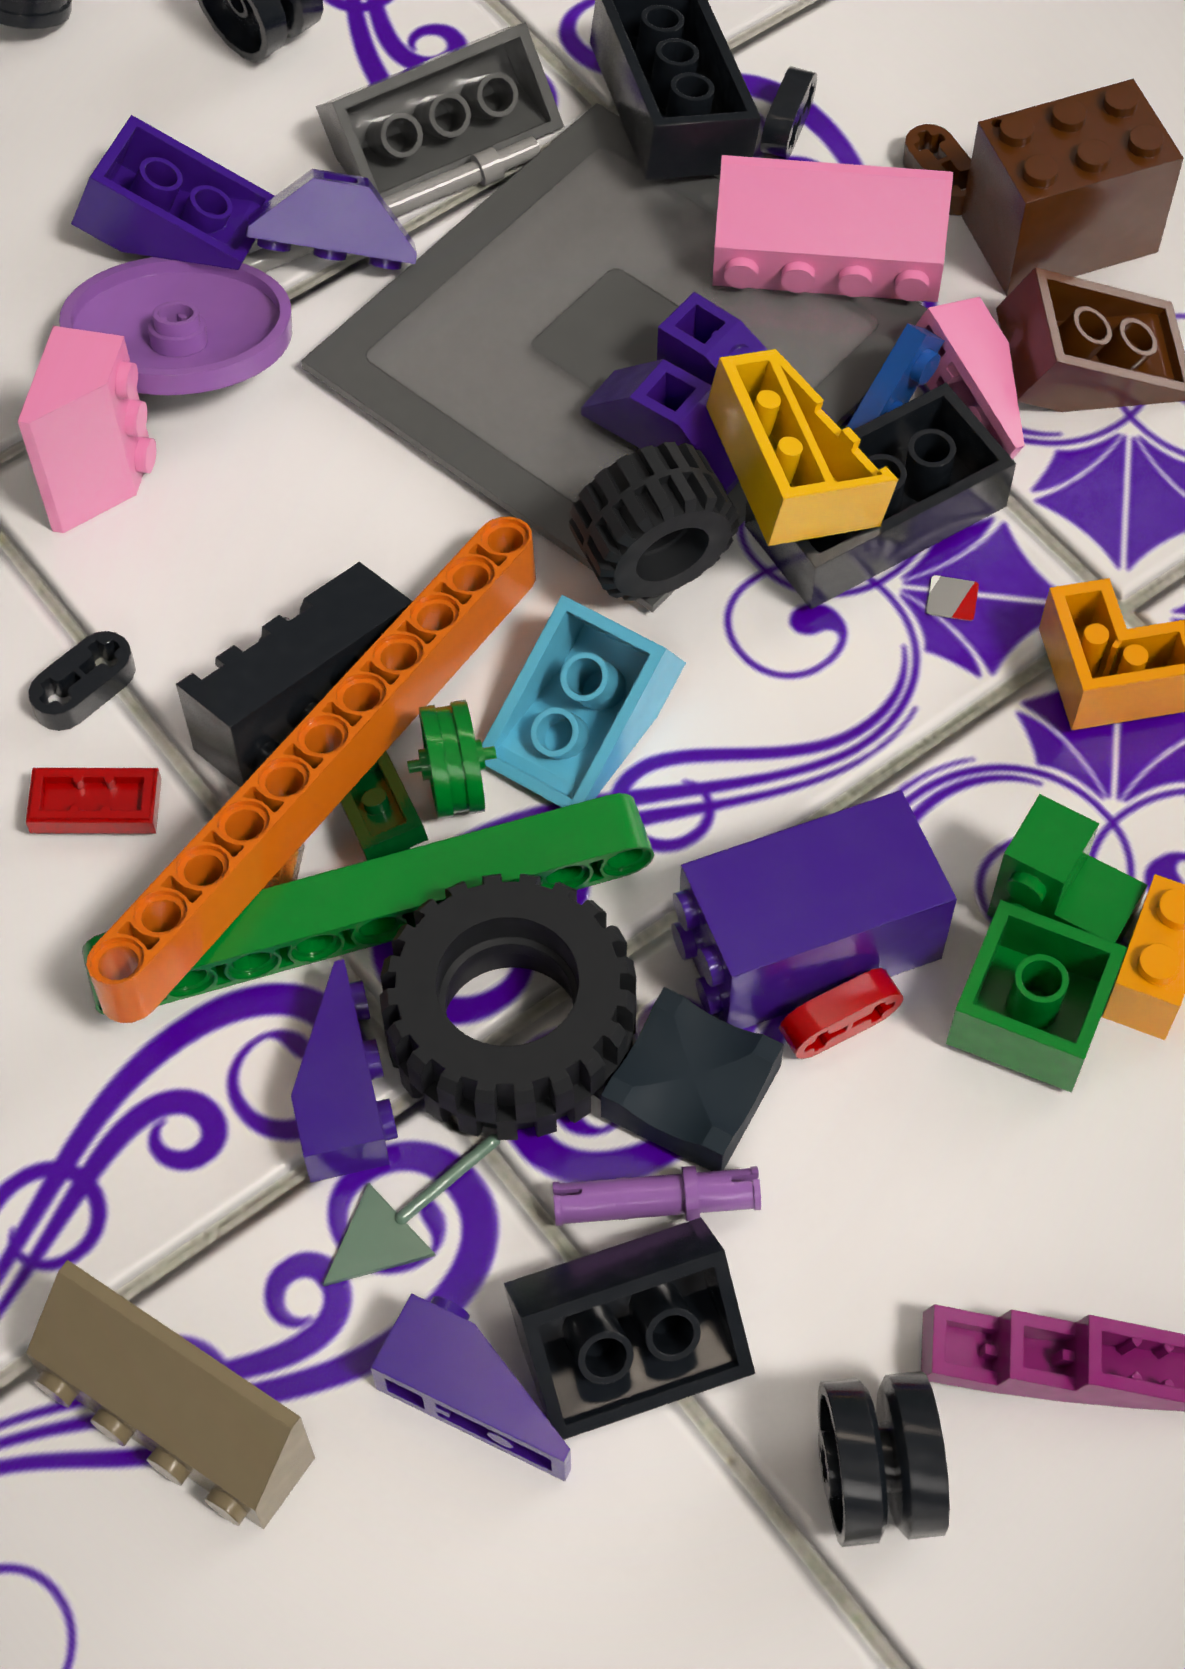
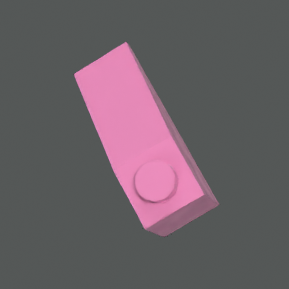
[915,297,1025,459]

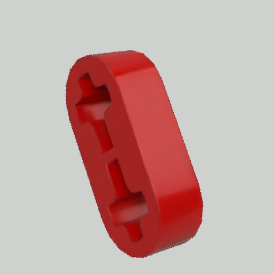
[779,968,904,1059]

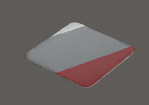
[926,575,979,621]

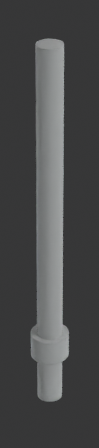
[243,136,541,272]

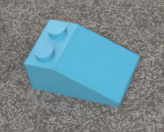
[482,595,686,808]

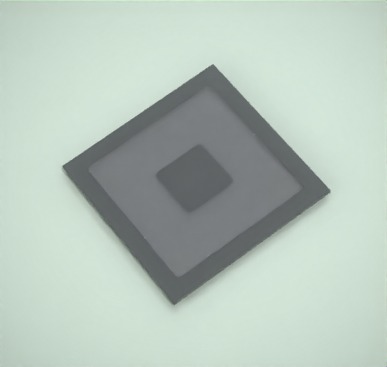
[301,103,927,613]

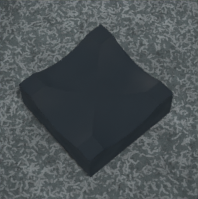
[601,987,784,1171]

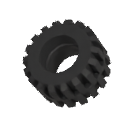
[569,442,739,601]

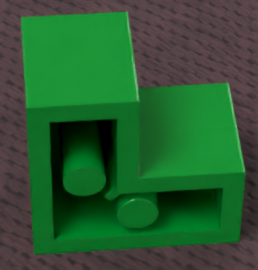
[987,794,1148,944]

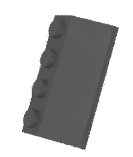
[315,22,564,198]

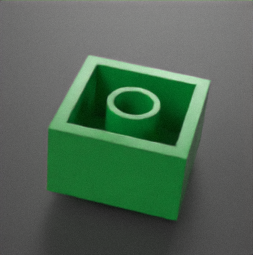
[946,900,1127,1093]

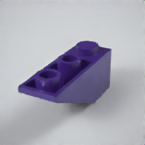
[657,292,831,418]
[291,959,398,1183]

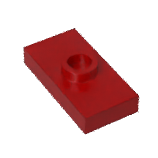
[26,768,162,834]

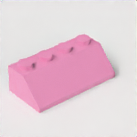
[712,155,953,302]

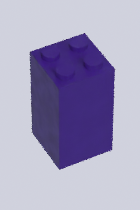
[671,790,957,1029]

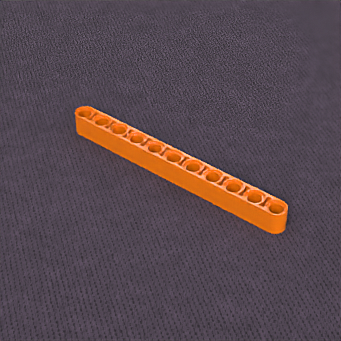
[86,516,536,1023]

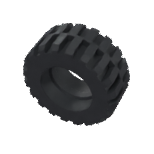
[379,873,636,1140]

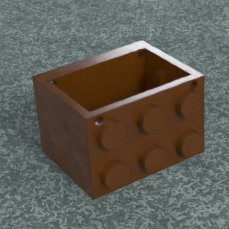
[962,78,1184,296]

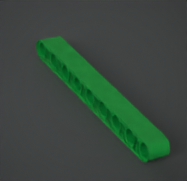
[82,793,655,1015]

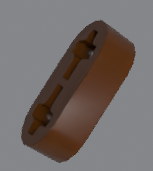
[903,124,971,216]

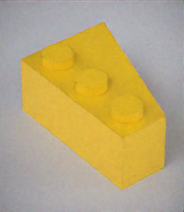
[706,349,898,546]

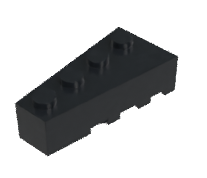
[176,561,413,787]

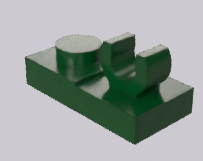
[340,751,428,861]

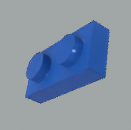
[847,323,945,430]

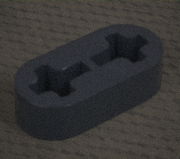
[760,66,817,159]
[28,631,136,731]

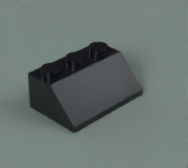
[504,1217,755,1440]

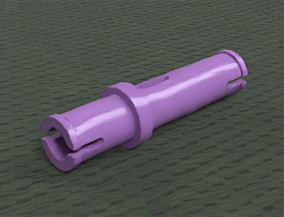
[552,1166,761,1226]

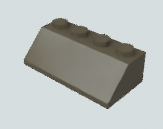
[26,1260,315,1529]

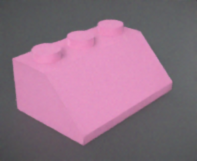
[18,326,156,533]

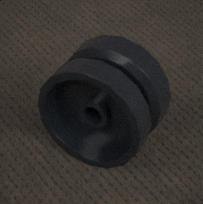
[198,0,324,62]
[818,1371,950,1547]

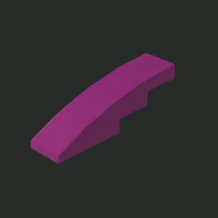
[921,1304,1185,1412]

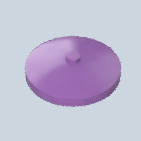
[59,257,292,395]

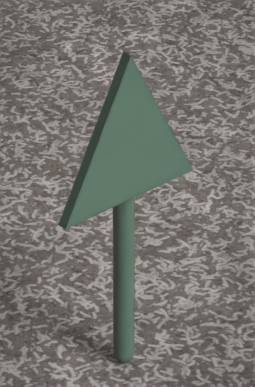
[323,1134,500,1286]

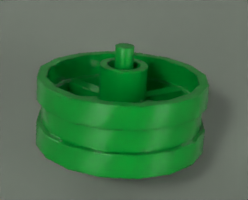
[407,699,497,820]

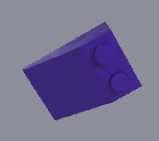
[71,115,275,270]

